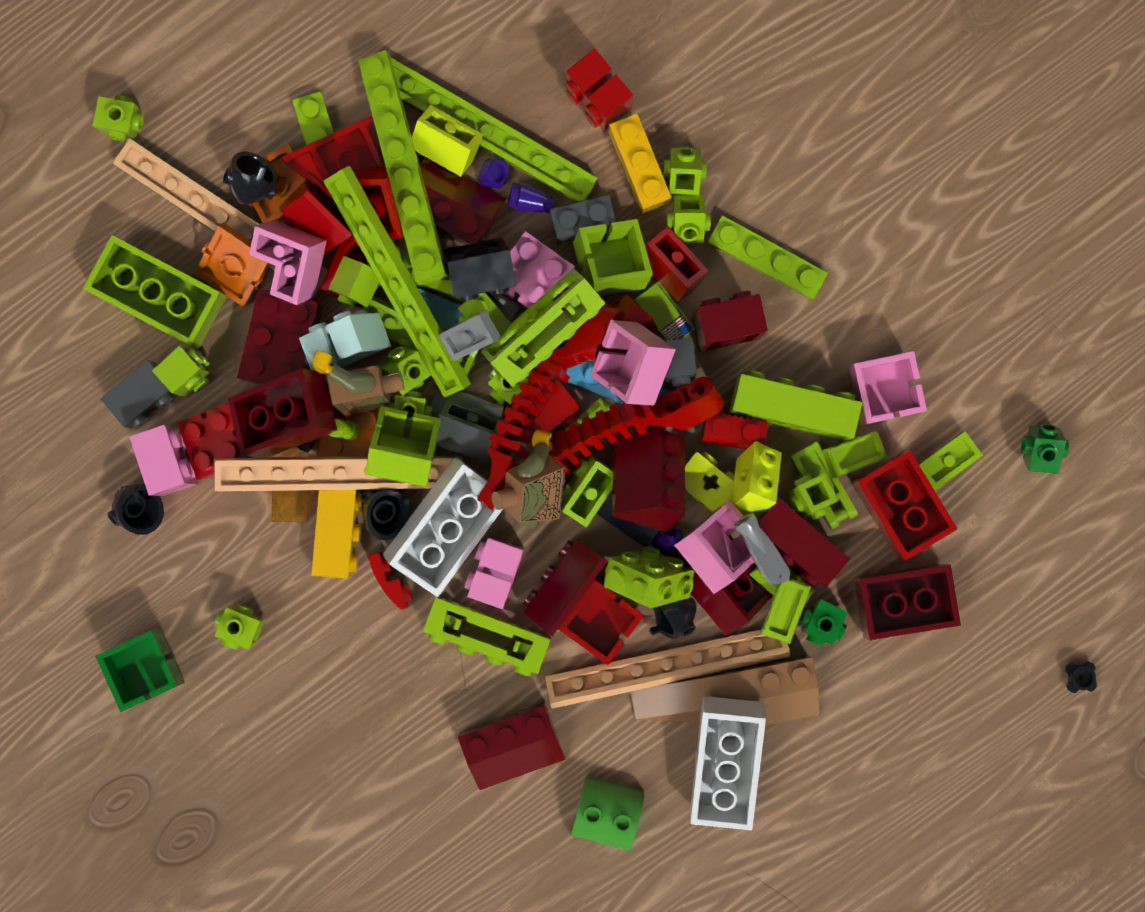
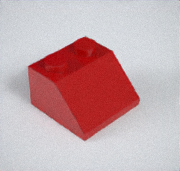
[354,167,403,239]
[280,181,352,254]

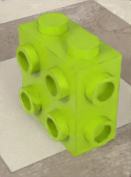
[604,547,695,609]

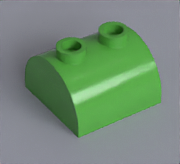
[570,775,644,852]

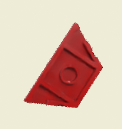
[281,116,388,202]

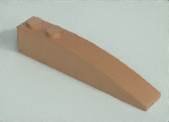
[630,655,820,725]

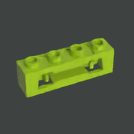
[481,268,606,387]
[423,596,551,677]

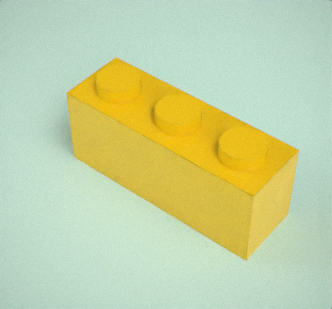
[608,113,672,215]
[311,489,364,579]

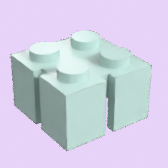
[299,310,392,370]

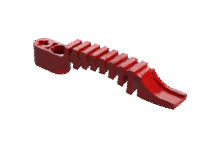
[477,304,625,510]
[549,377,724,476]

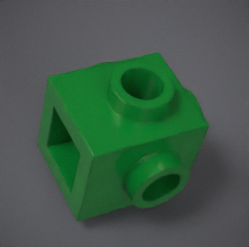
[1021,424,1069,474]
[800,598,848,647]

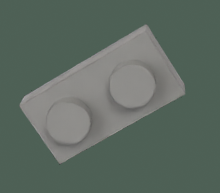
[438,310,501,361]

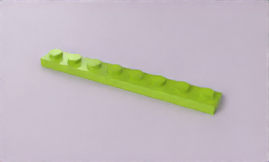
[358,50,449,286]
[391,58,598,203]
[323,166,471,398]

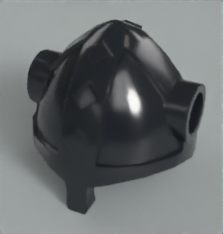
[223,151,278,205]
[107,484,164,535]
[360,489,410,540]
[649,597,697,639]

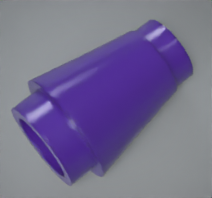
[508,182,554,213]

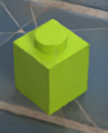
[328,256,379,308]

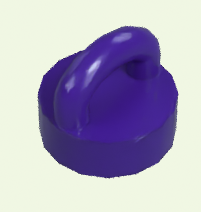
[478,158,509,189]
[651,528,683,558]

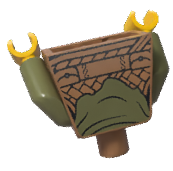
[312,350,405,417]
[492,430,566,529]

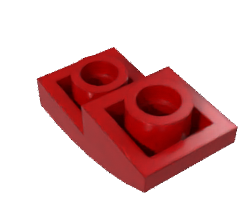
[367,552,413,610]

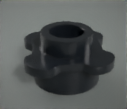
[1065,661,1097,693]

